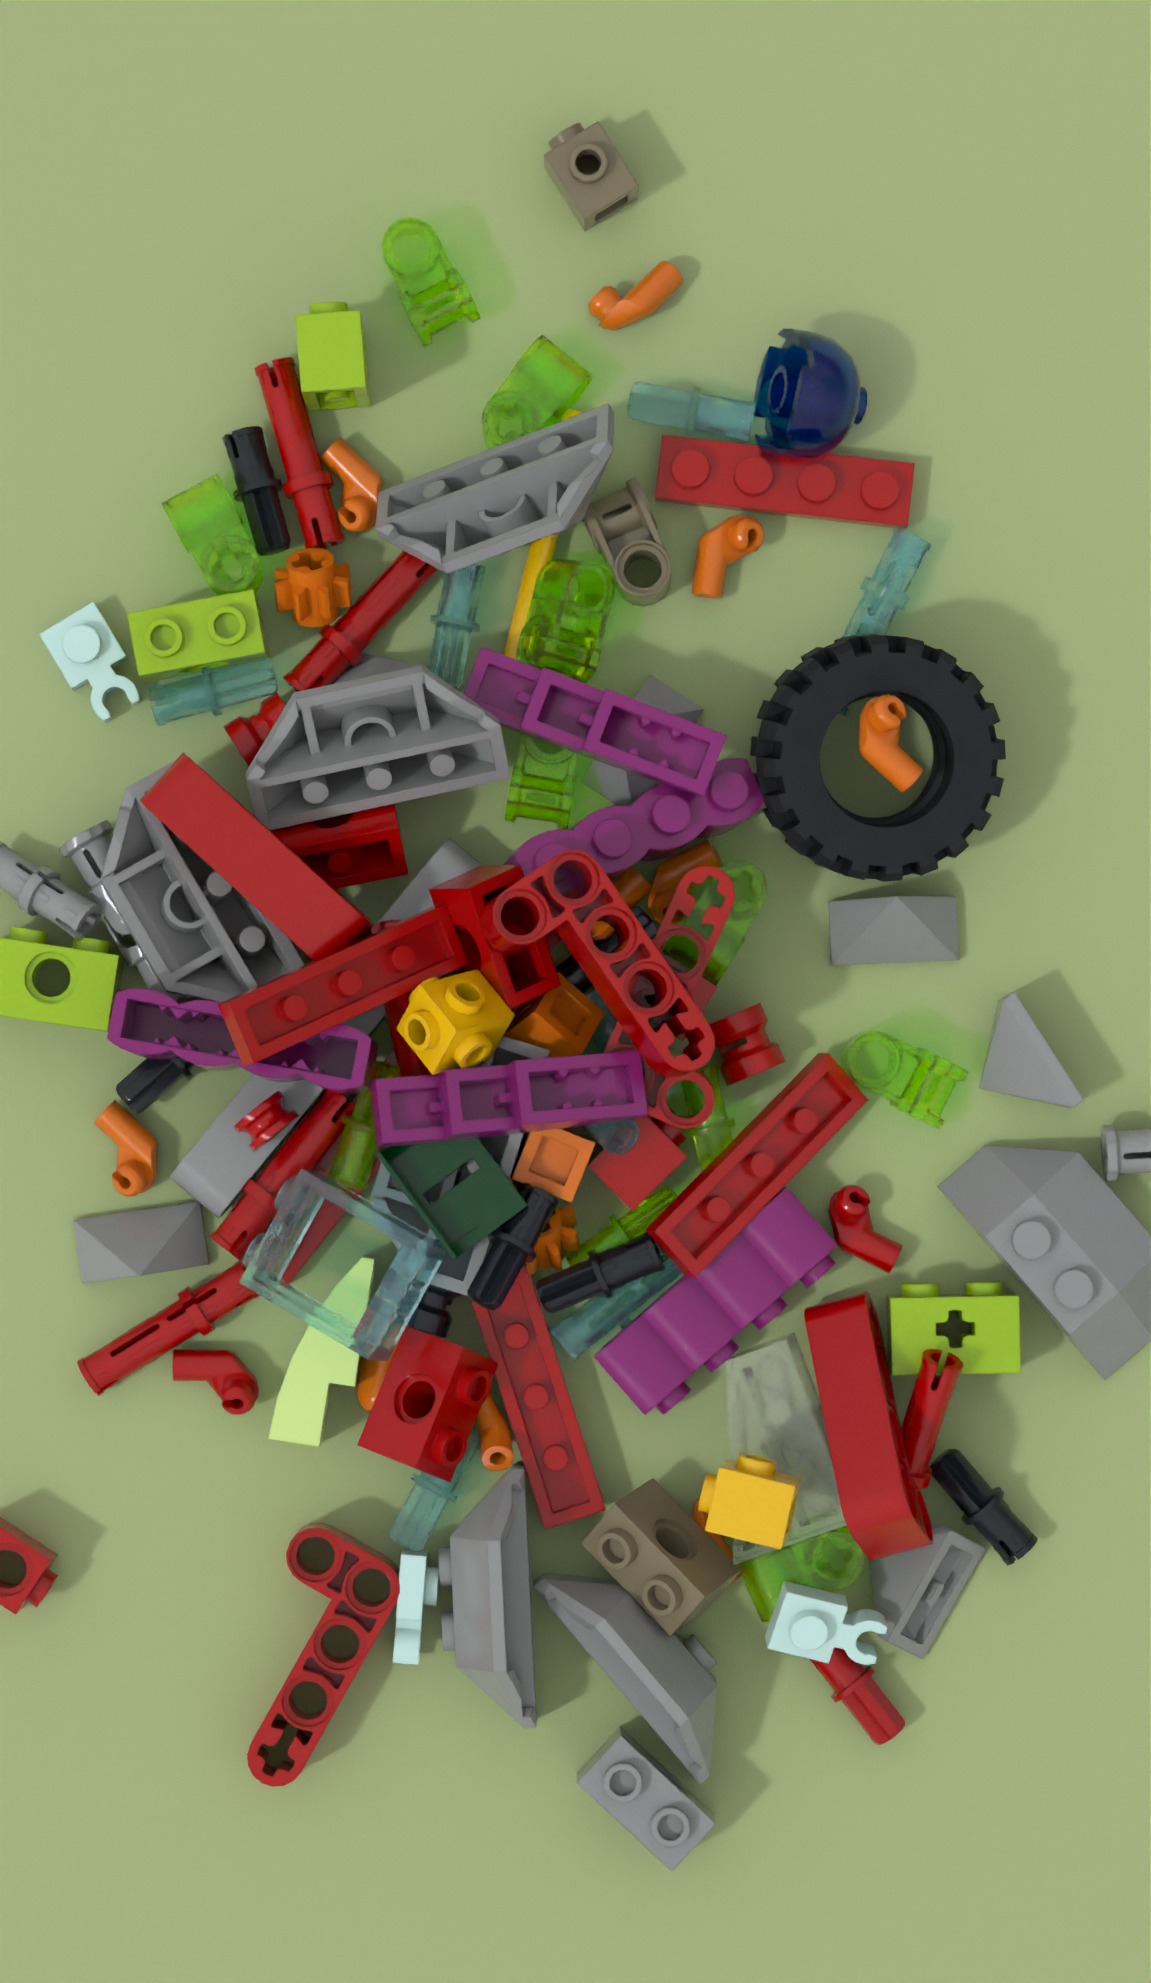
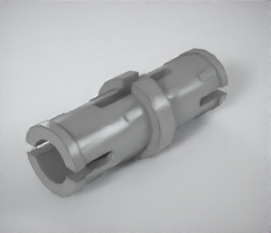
[0,841,102,941]

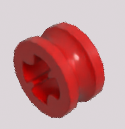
[234,1091,299,1152]

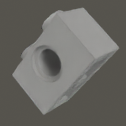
[577,1726,716,1871]

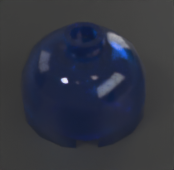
[753,328,867,458]

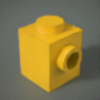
[698,1453,802,1550]

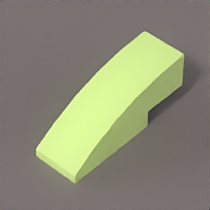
[268,1256,377,1447]

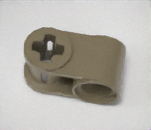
[583,477,672,607]

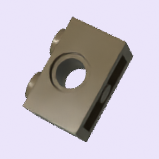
[581,1478,742,1636]

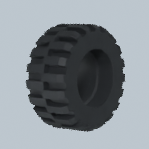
[750,634,1006,882]

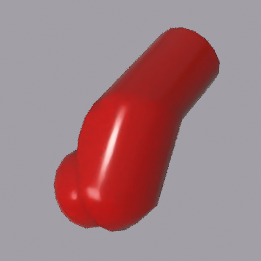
[828,1185,903,1273]
[172,1349,259,1415]

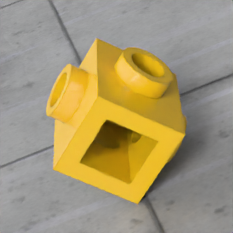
[396,969,515,1075]

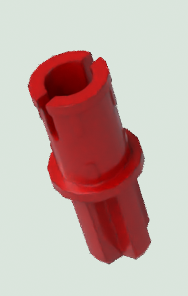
[810,1647,905,1745]

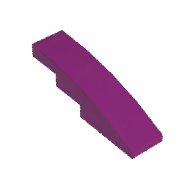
[463,646,727,797]
[370,1051,648,1148]

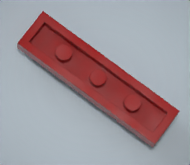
[655,435,915,529]
[218,904,469,1065]
[645,1053,868,1278]
[471,1265,606,1530]

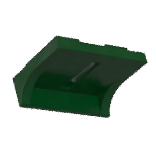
[376,1138,528,1259]

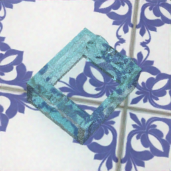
[239,1169,447,1361]

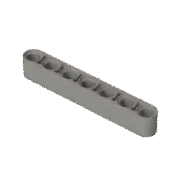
[170,838,484,1218]

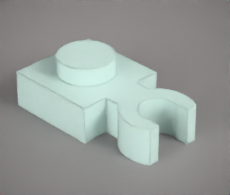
[39,601,141,723]
[393,1549,439,1665]
[765,1581,887,1665]

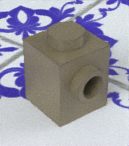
[544,121,639,231]

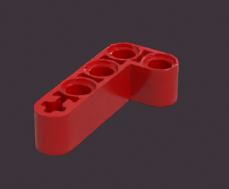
[139,752,374,960]
[480,850,715,1077]
[603,866,735,1129]
[804,1291,934,1561]
[247,1522,400,1787]

